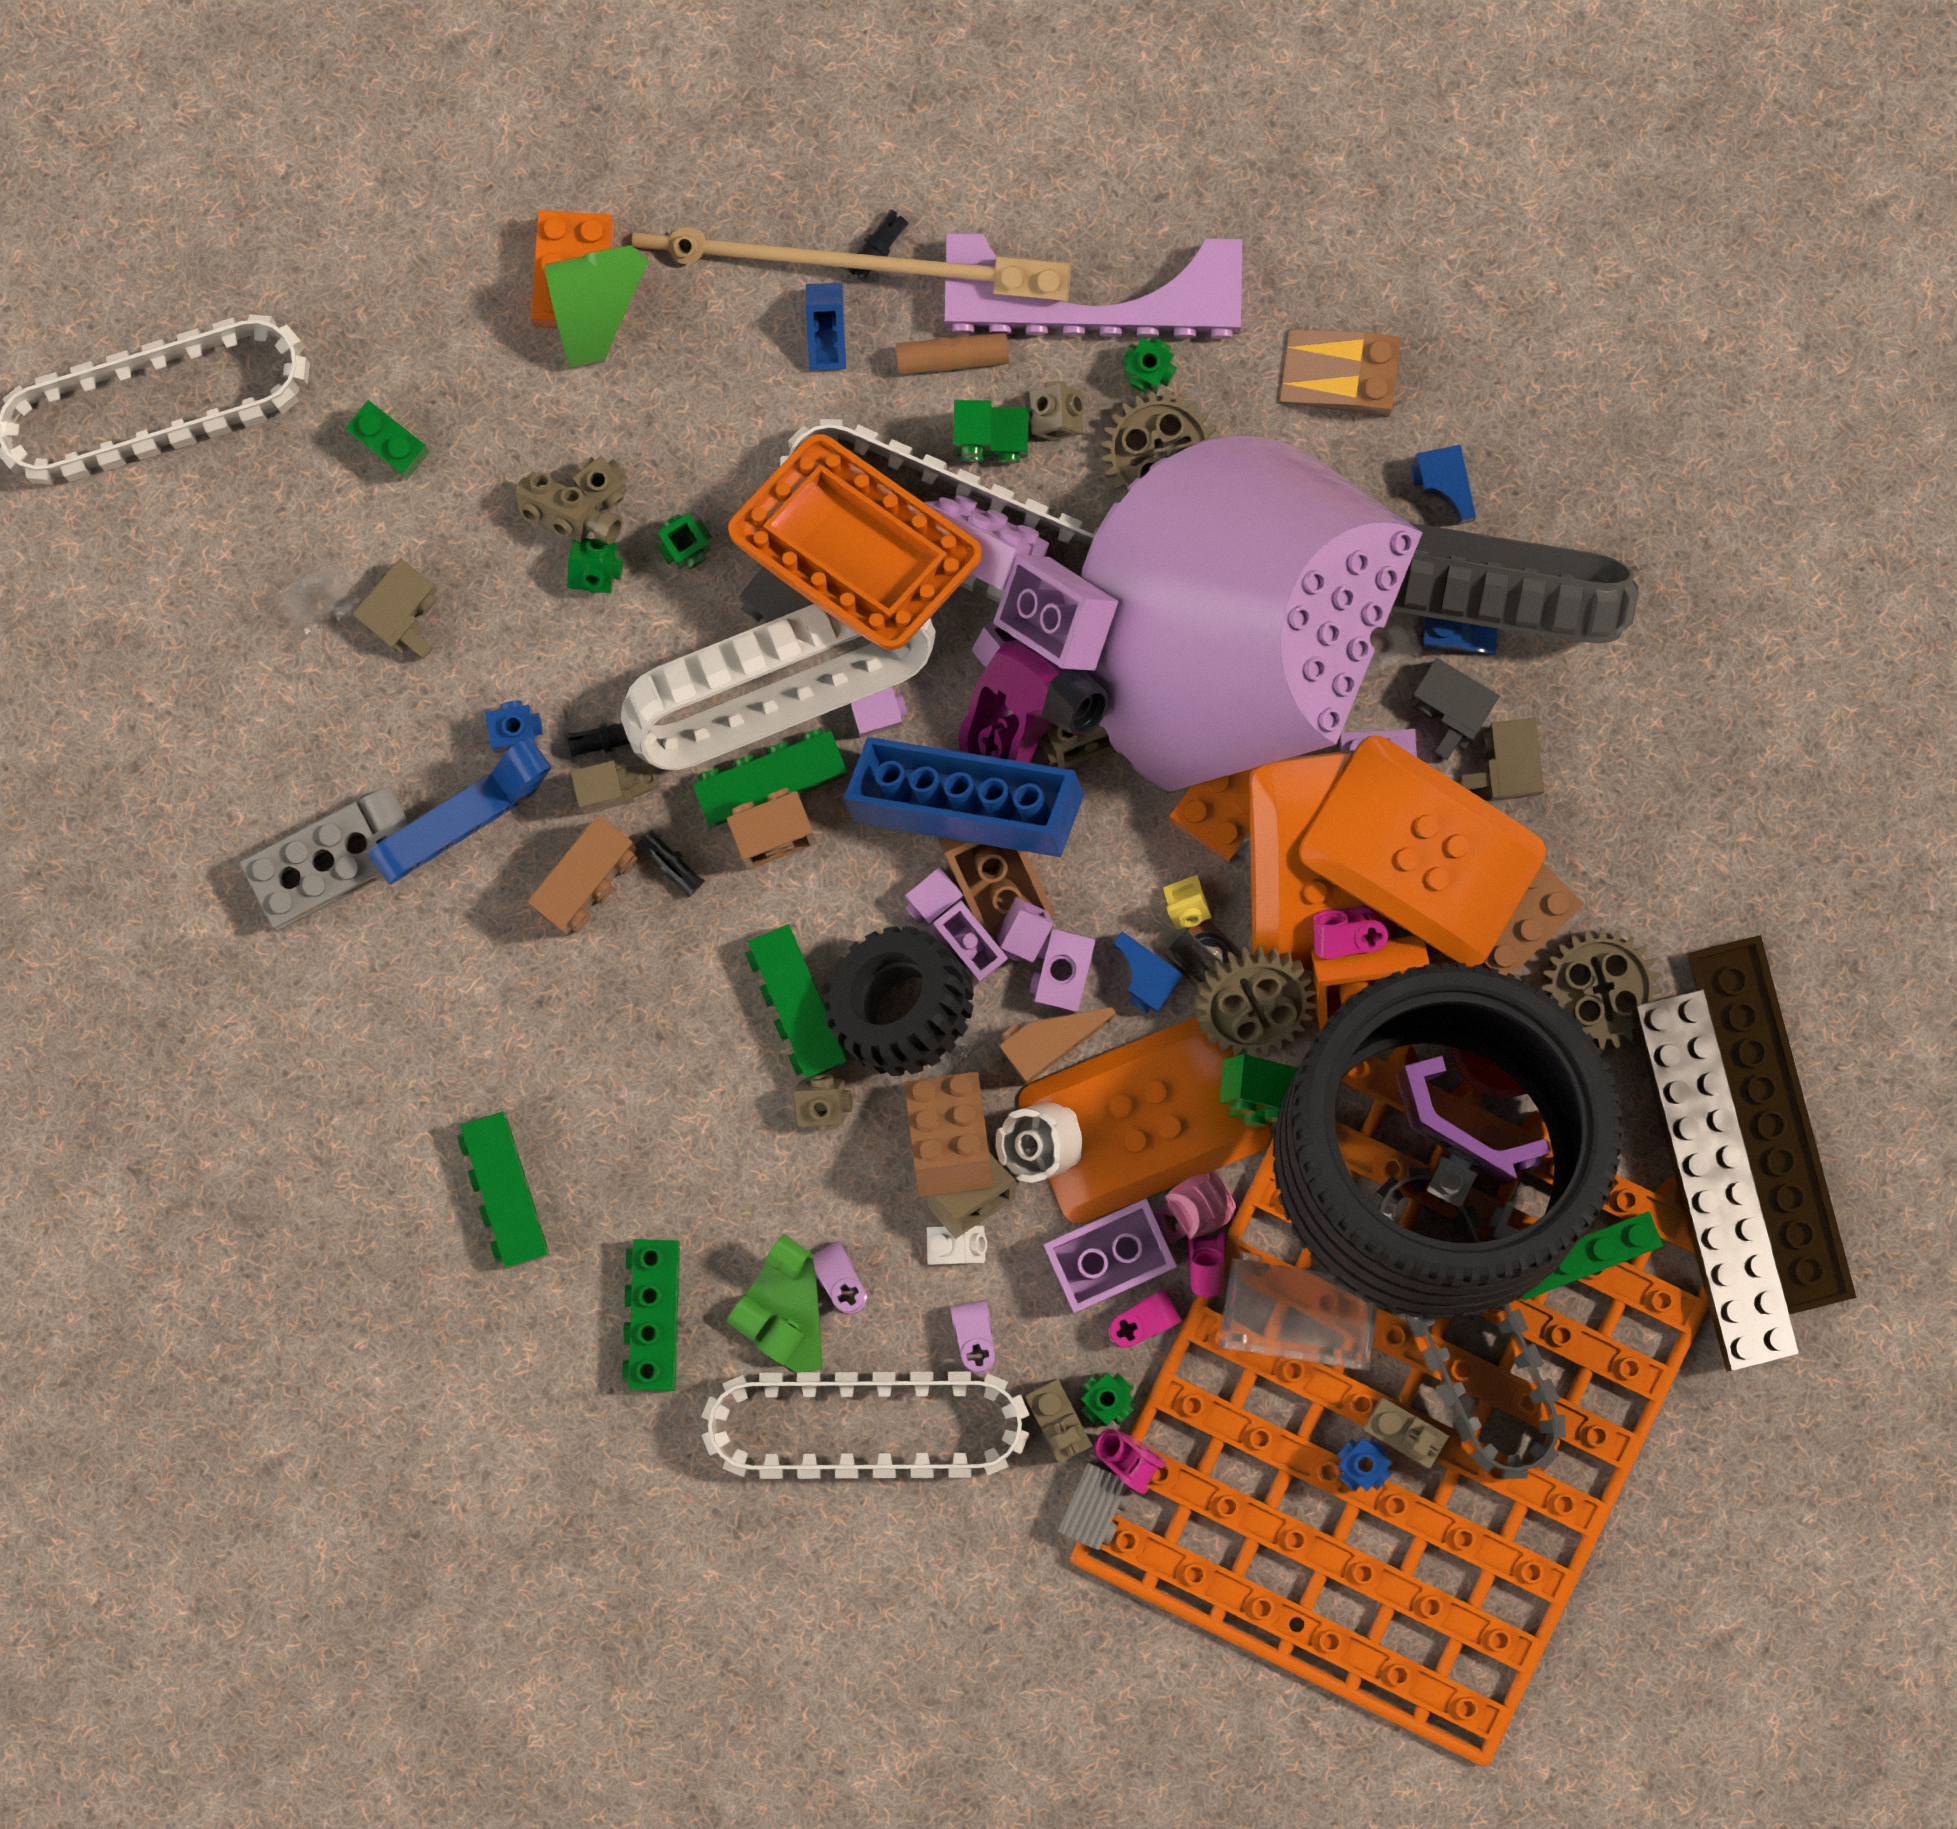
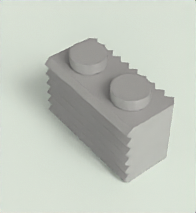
[1057,1463,1133,1550]

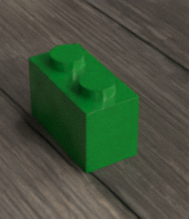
[345,400,430,480]

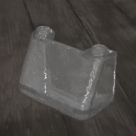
[1217,1252,1378,1371]

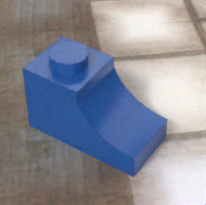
[805,283,846,371]
[1410,445,1476,525]
[1421,616,1498,655]
[1113,931,1183,1014]

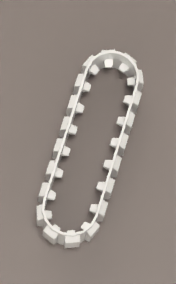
[0,314,310,485]
[621,604,936,770]
[701,1372,1029,1479]

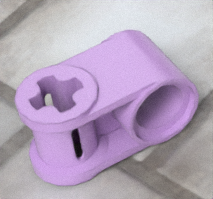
[813,1240,867,1314]
[950,1299,995,1374]

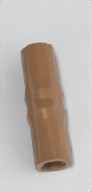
[896,333,1009,375]

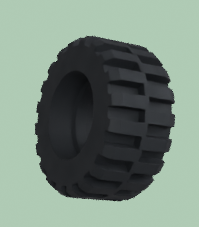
[824,926,974,1076]

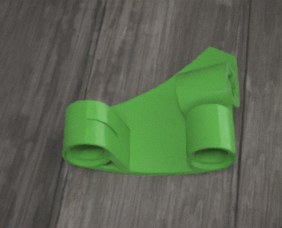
[545,245,649,368]
[726,1233,823,1373]

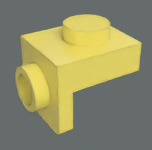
[1163,875,1212,930]

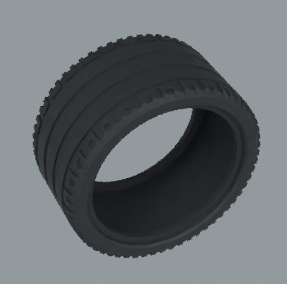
[1273,963,1623,1319]

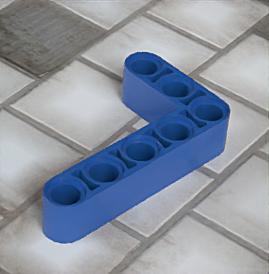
[367,737,552,885]

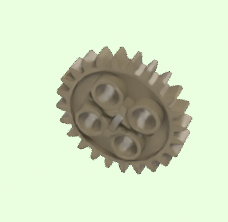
[1101,391,1216,497]
[1540,928,1663,1050]
[1194,945,1316,1056]

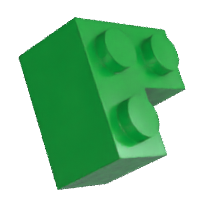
[953,400,1029,464]
[1219,1054,1298,1128]

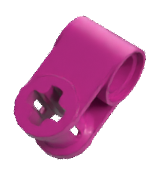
[1313,905,1388,959]
[1187,1232,1226,1297]
[1108,1288,1182,1348]
[1095,1428,1166,1495]

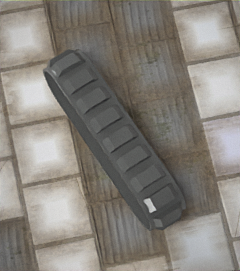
[1391,522,1639,643]
[1375,1168,1566,1479]

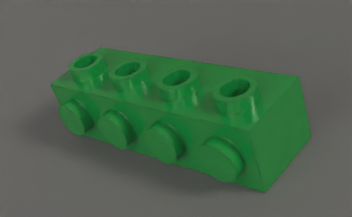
[622,1239,680,1391]

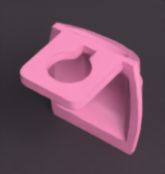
[1153,1171,1237,1245]

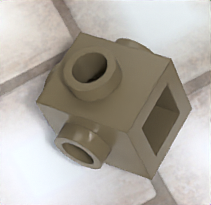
[1029,381,1084,441]
[572,455,627,511]
[794,1074,853,1131]

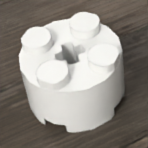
[995,1102,1082,1183]

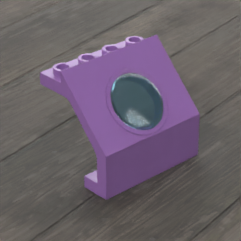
[1395,1056,1550,1185]

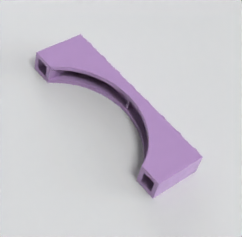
[945,233,1243,339]

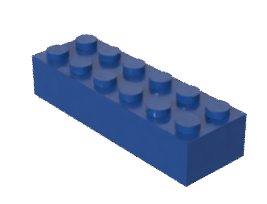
[843,737,1084,857]

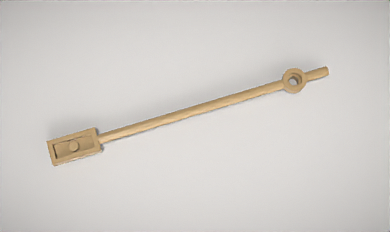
[632,226,1072,301]

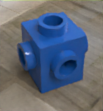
[485,700,543,753]
[1336,1437,1392,1492]

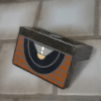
[1163,919,1244,989]

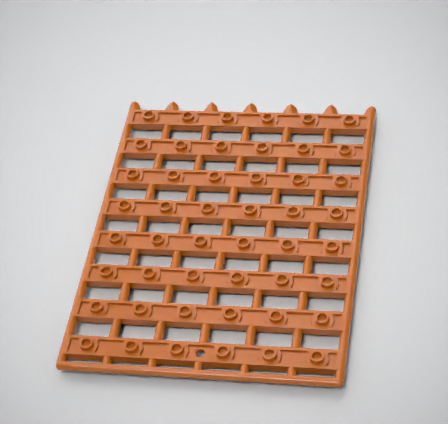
[1070,1045,1709,1767]

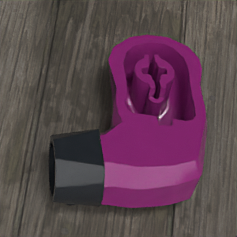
[958,639,1109,763]

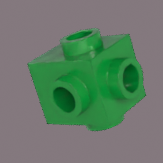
[1121,337,1177,394]
[657,512,712,570]
[567,538,624,594]
[1081,1372,1134,1426]

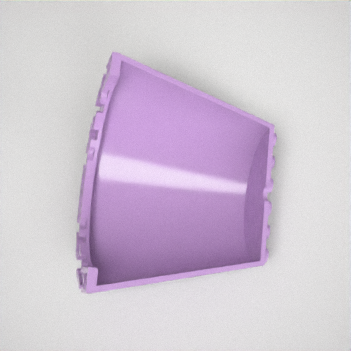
[1081,436,1422,792]

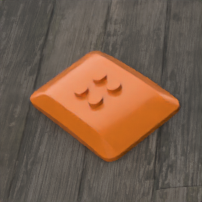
[728,434,982,650]
[1299,736,1546,967]
[1249,750,1397,971]
[1018,1017,1271,1224]

